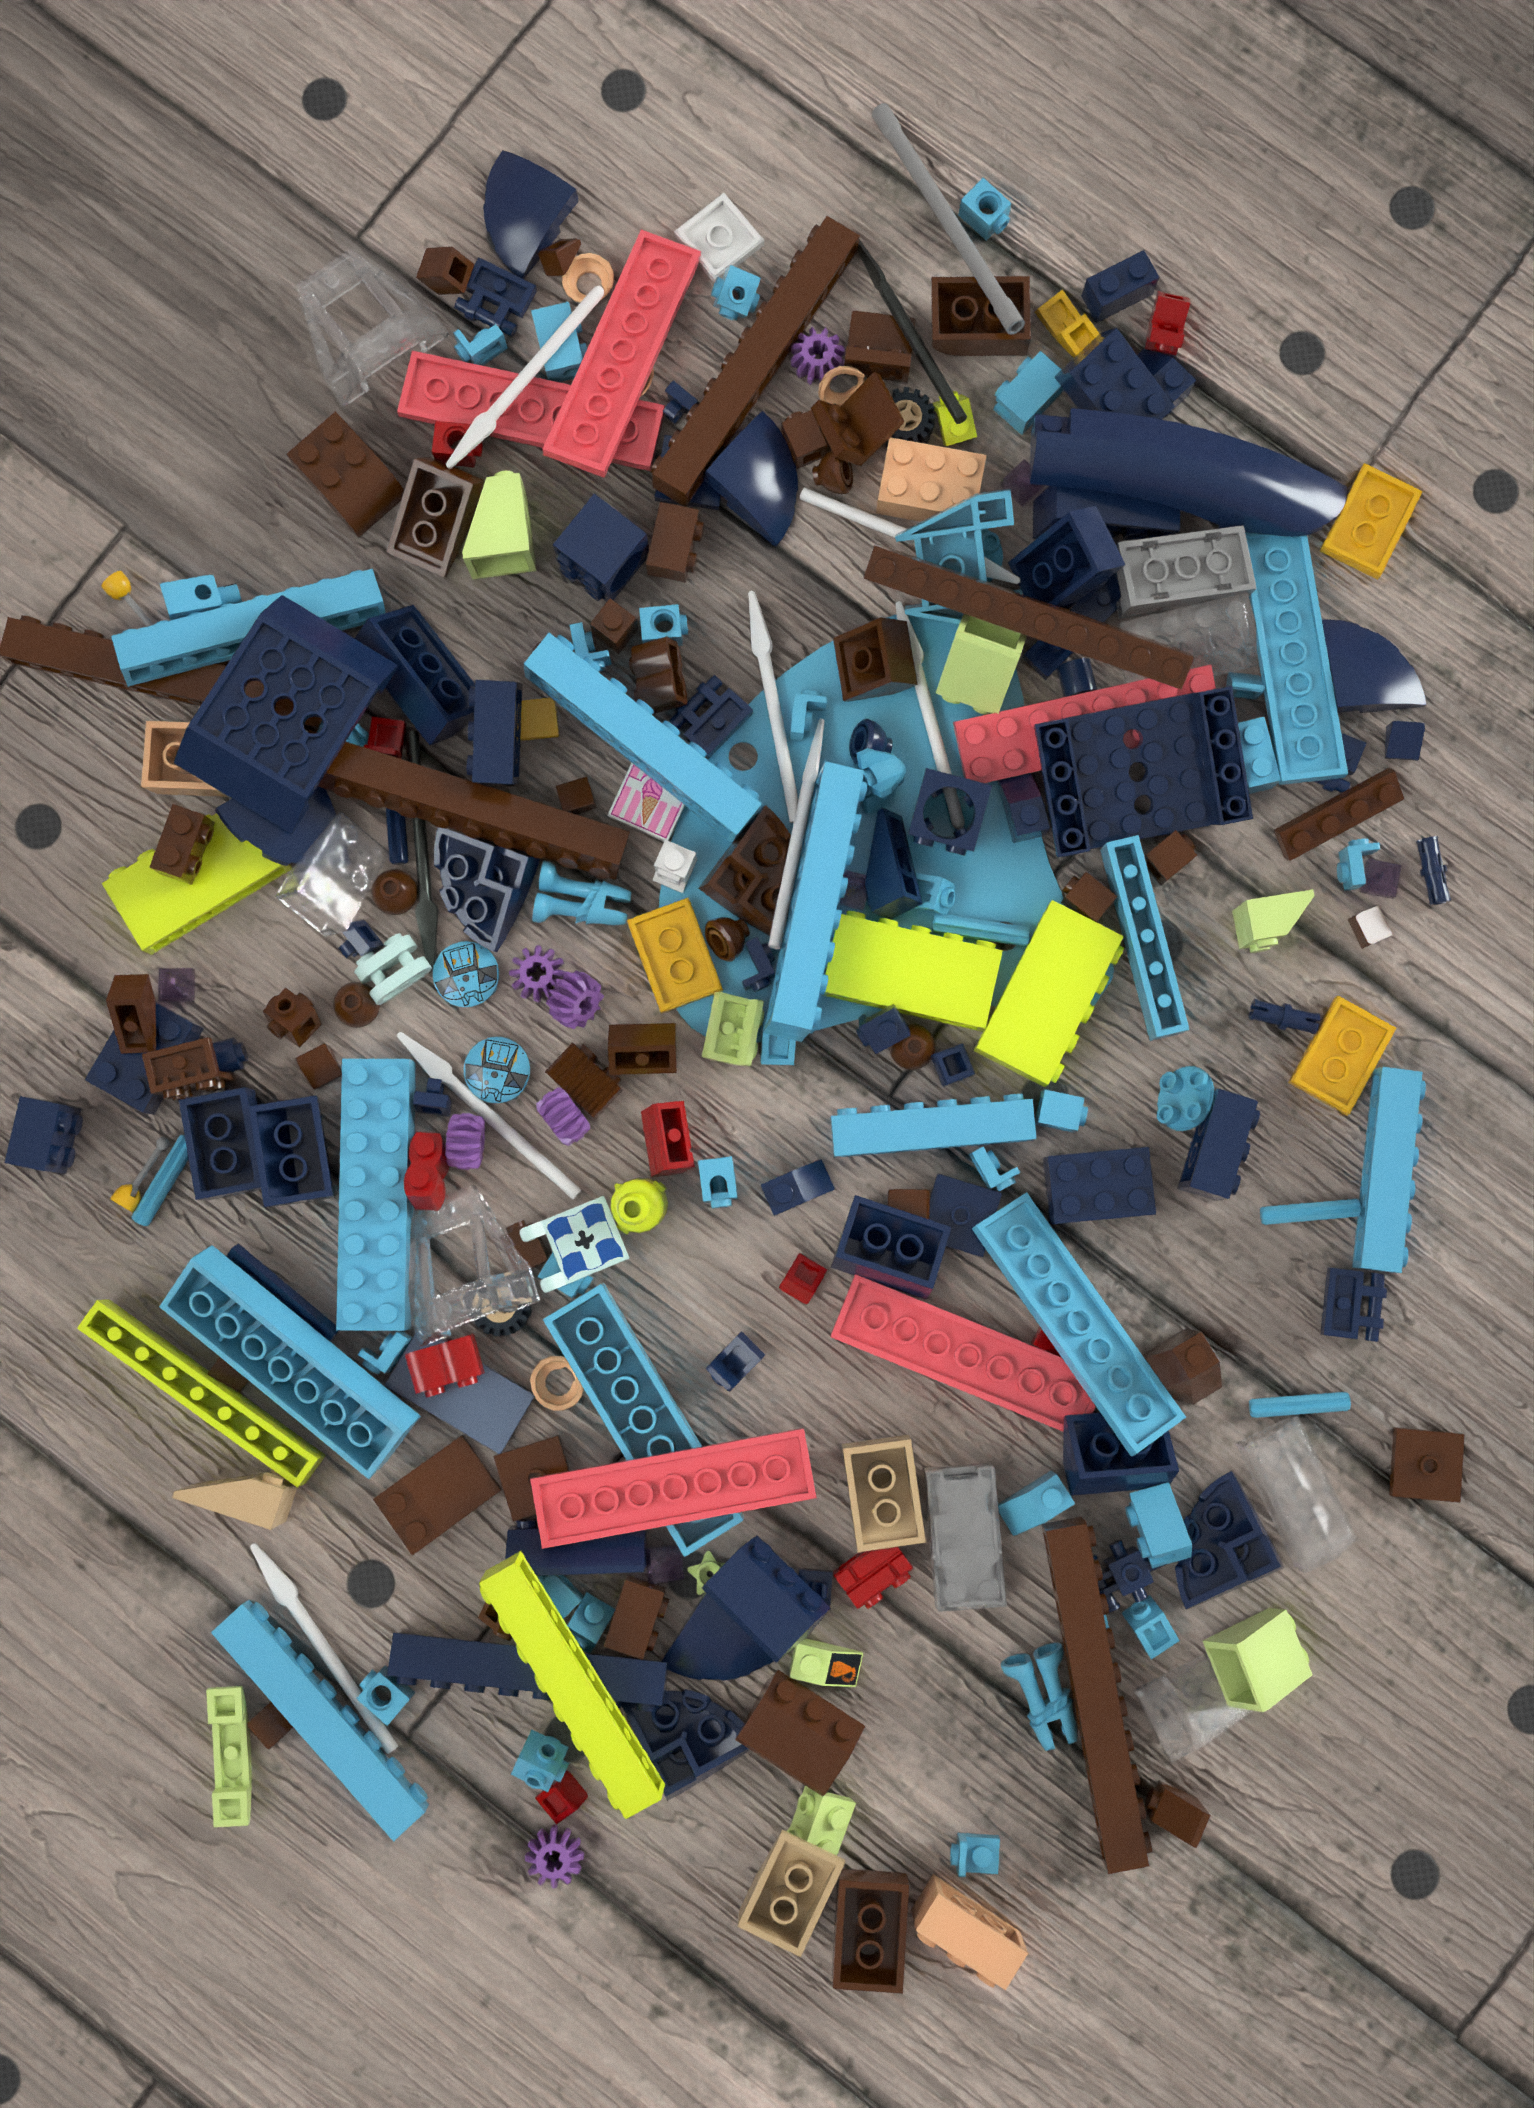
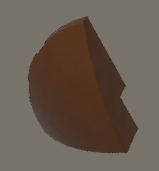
[698,805,791,936]

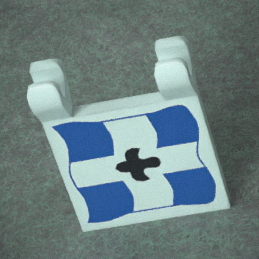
[520,1196,630,1293]

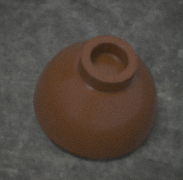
[812,450,853,494]
[371,869,418,915]
[705,917,750,962]
[333,982,380,1028]
[889,1024,936,1070]

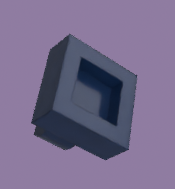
[663,380,699,425]
[338,920,385,959]
[413,1078,452,1117]
[798,1568,833,1607]

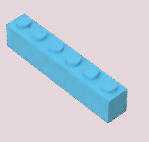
[1100,835,1189,1041]
[1352,1067,1426,1273]
[830,1094,1036,1158]

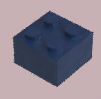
[4,1096,83,1174]

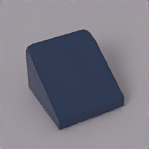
[1385,721,1425,761]

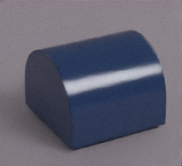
[1057,658,1097,697]
[931,1043,975,1087]

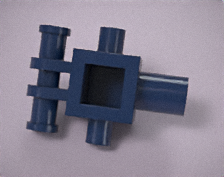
[1093,1540,1167,1613]

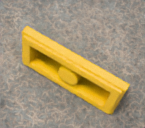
[521,698,559,741]

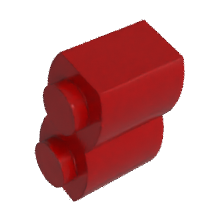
[404,1132,450,1211]
[405,1334,485,1398]

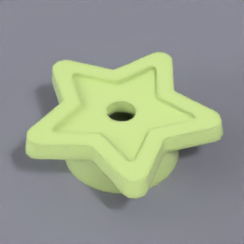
[687,1551,725,1595]

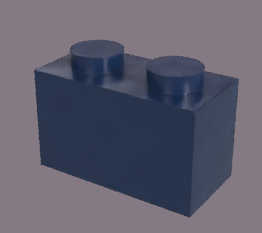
[1081,250,1160,323]

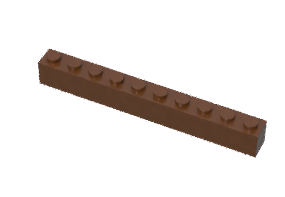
[650,216,860,507]
[863,543,1194,690]
[0,615,322,732]
[308,730,630,880]
[1041,1516,1153,1874]

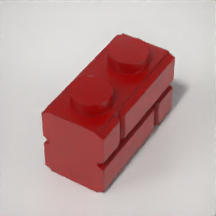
[641,1101,695,1177]
[833,1547,913,1609]

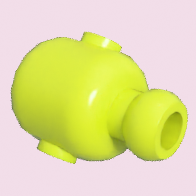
[610,1177,668,1235]

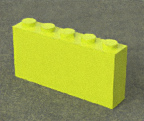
[102,813,293,955]
[973,900,1124,1087]
[822,911,1003,1032]

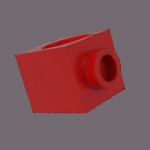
[432,421,483,468]

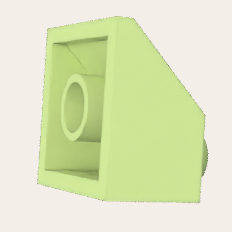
[1232,889,1315,953]

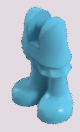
[532,860,632,925]
[1001,1643,1078,1751]

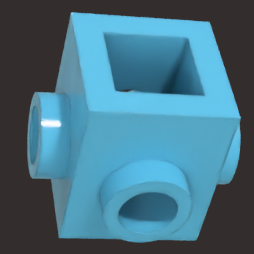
[711,265,761,321]
[511,1729,569,1792]

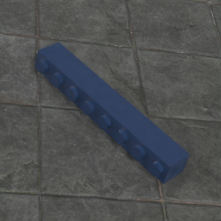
[387,1633,669,1712]

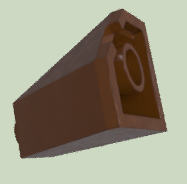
[1142,1329,1222,1405]

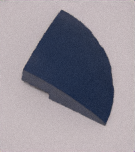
[483,150,579,279]
[703,411,798,547]
[1322,619,1427,713]
[215,787,350,871]
[434,828,540,952]
[1175,1471,1285,1610]
[661,1592,774,1681]
[621,1689,750,1801]

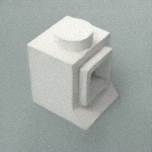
[653,840,697,893]

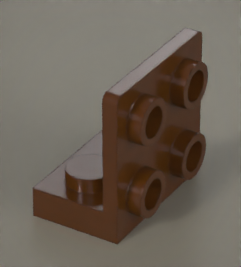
[844,311,916,383]
[810,372,904,466]
[142,1037,233,1101]

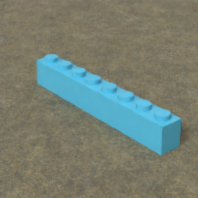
[111,568,386,686]
[211,1600,429,1842]

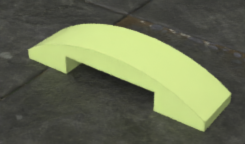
[206,1686,252,1827]

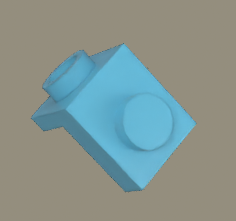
[1337,839,1380,891]
[567,1592,616,1654]

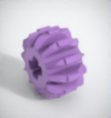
[791,327,845,385]
[509,945,566,1003]
[546,970,604,1029]
[536,1087,590,1146]
[445,1113,486,1170]
[525,1824,584,1889]

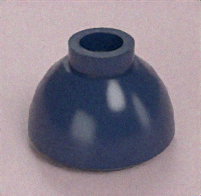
[849,719,893,764]

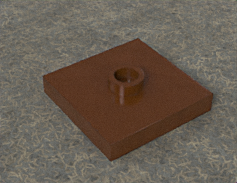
[1389,1427,1465,1503]
[493,1435,570,1522]

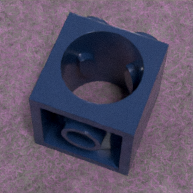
[553,493,649,602]
[908,768,992,856]

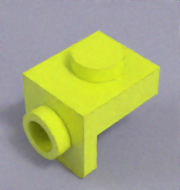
[933,391,977,446]

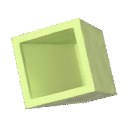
[462,471,537,579]
[936,614,1027,715]
[1203,1608,1312,1712]

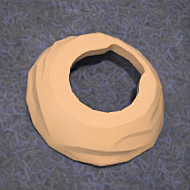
[562,253,614,303]
[818,366,865,406]
[530,1356,584,1411]

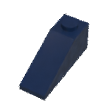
[865,808,923,920]

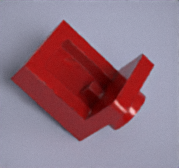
[363,717,407,759]

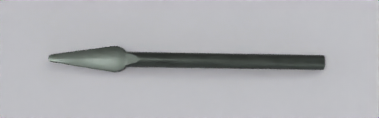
[858,239,967,424]
[405,731,438,969]

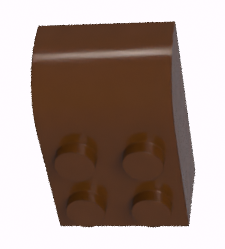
[931,276,1031,356]
[286,411,404,538]
[832,1869,909,1994]

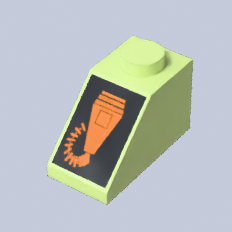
[789,1638,863,1687]

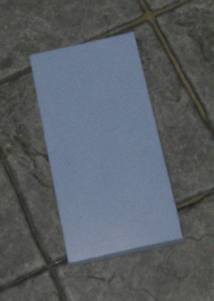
[384,1326,535,1454]

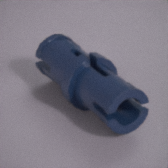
[1416,836,1452,906]
[1249,999,1320,1035]

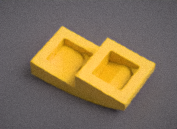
[1034,289,1099,358]

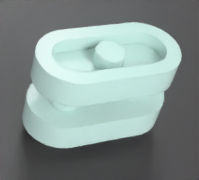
[354,933,432,1005]

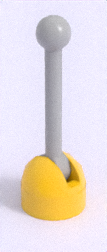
[101,571,154,626]
[110,1137,170,1213]

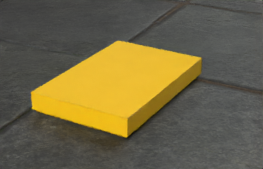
[1319,463,1423,580]
[627,897,723,1014]
[1288,996,1397,1115]

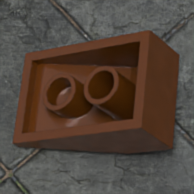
[386,457,485,577]
[373,1435,501,1556]

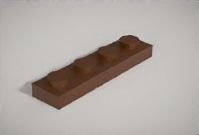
[1274,768,1404,861]

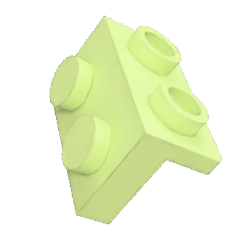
[702,992,764,1066]
[787,1786,856,1856]

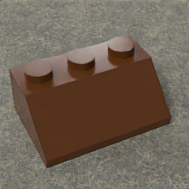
[735,1670,865,1797]

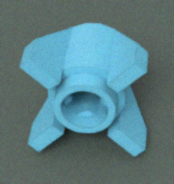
[849,748,906,813]

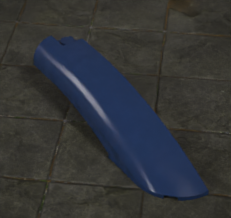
[1029,408,1348,537]

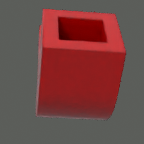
[1145,291,1190,356]

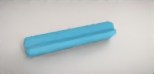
[932,913,1031,946]
[131,1135,188,1226]
[1260,1199,1361,1225]
[1249,1392,1351,1418]

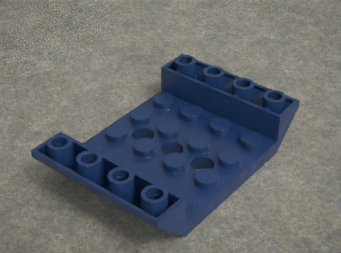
[174,595,398,834]
[1034,686,1253,858]

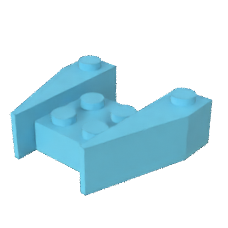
[895,489,1022,624]

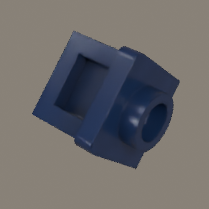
[742,937,775,992]
[856,1003,911,1054]
[706,1331,765,1392]

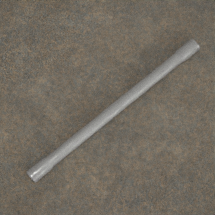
[872,103,1025,335]

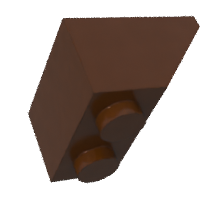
[833,617,918,702]

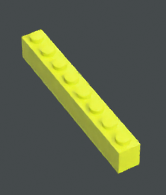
[77,1299,326,1488]
[479,1551,665,1819]

